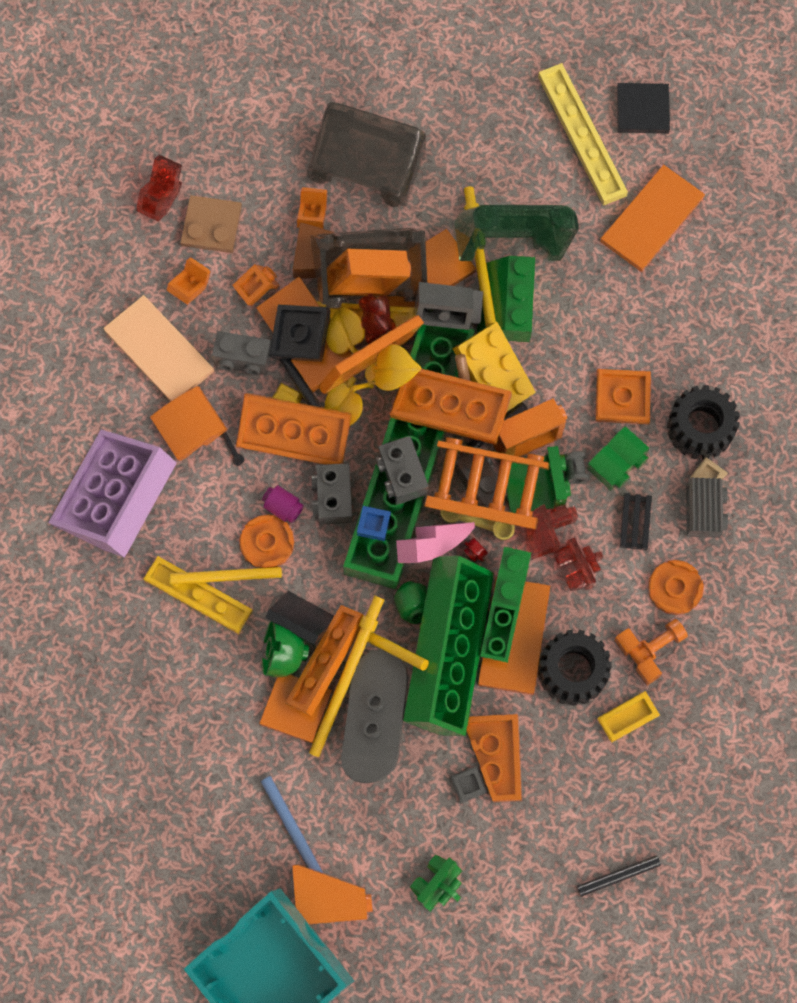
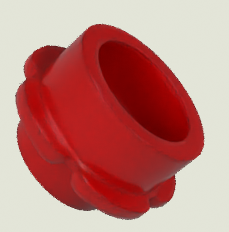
[464,537,489,562]

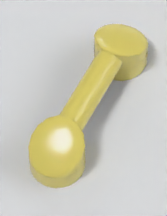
[440,500,515,540]

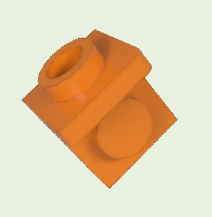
[232,264,280,306]

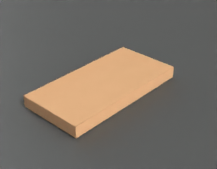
[103,295,214,402]

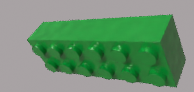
[403,556,494,736]

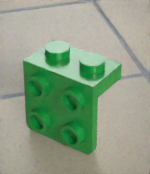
[507,446,571,513]

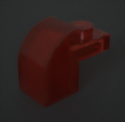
[136,154,182,222]
[525,504,578,560]

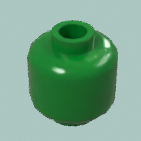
[394,581,427,624]

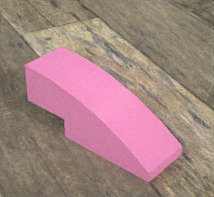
[396,522,475,563]

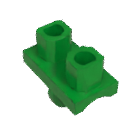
[410,855,462,912]

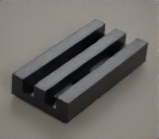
[619,493,652,551]

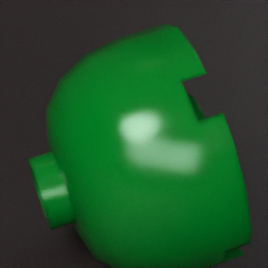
[261,621,309,677]

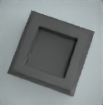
[450,766,488,804]

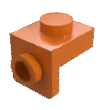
[297,187,327,229]
[166,257,211,305]

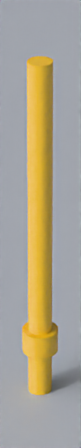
[464,186,496,327]
[309,595,385,757]

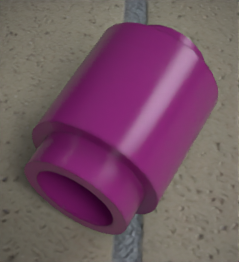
[262,485,304,523]

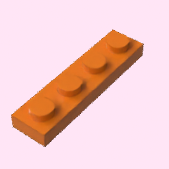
[285,605,363,716]

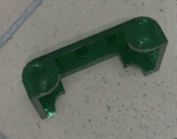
[455,205,579,261]

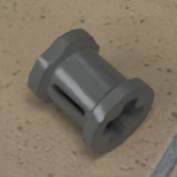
[564,451,590,485]

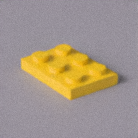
[453,322,536,411]

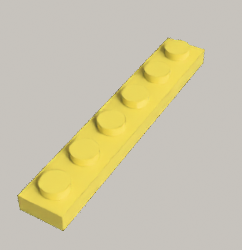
[538,63,628,206]

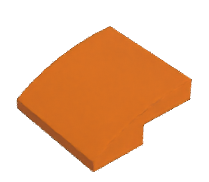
[150,386,228,461]

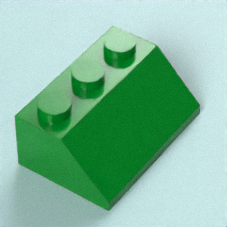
[477,255,536,343]

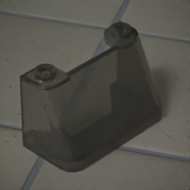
[307,102,426,207]
[310,228,427,308]

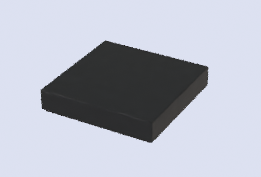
[617,83,670,134]
[269,304,331,362]
[266,591,334,644]

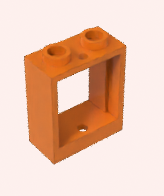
[325,249,411,296]
[493,398,567,457]

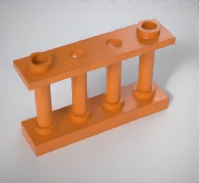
[425,437,549,530]

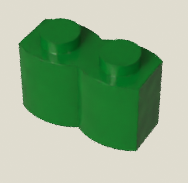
[587,426,649,491]

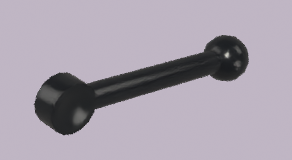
[220,417,244,466]

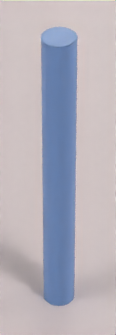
[261,776,323,873]

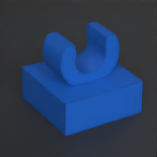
[357,506,391,541]

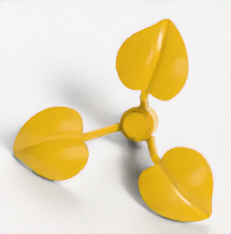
[324,308,422,426]

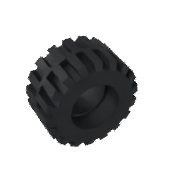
[667,385,740,460]
[538,630,612,706]

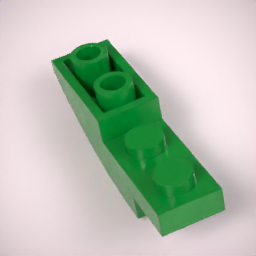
[480,547,532,663]

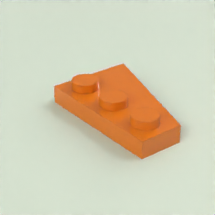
[467,714,522,802]

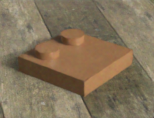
[181,195,242,253]

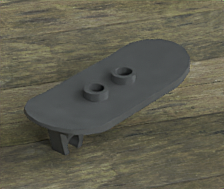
[341,650,408,784]

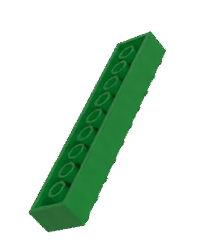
[343,325,475,590]

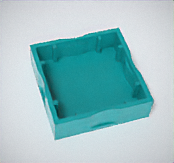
[184,888,355,1003]

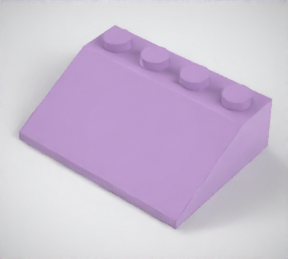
[48,430,176,558]

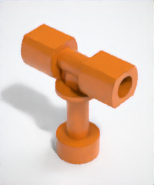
[614,619,688,686]

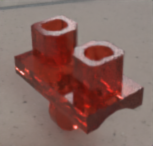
[358,293,396,344]
[554,537,604,591]

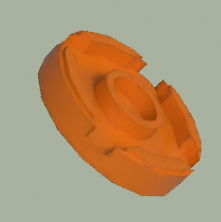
[239,514,294,568]
[648,560,704,615]

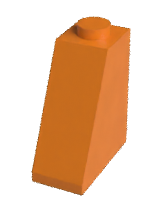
[292,864,373,924]

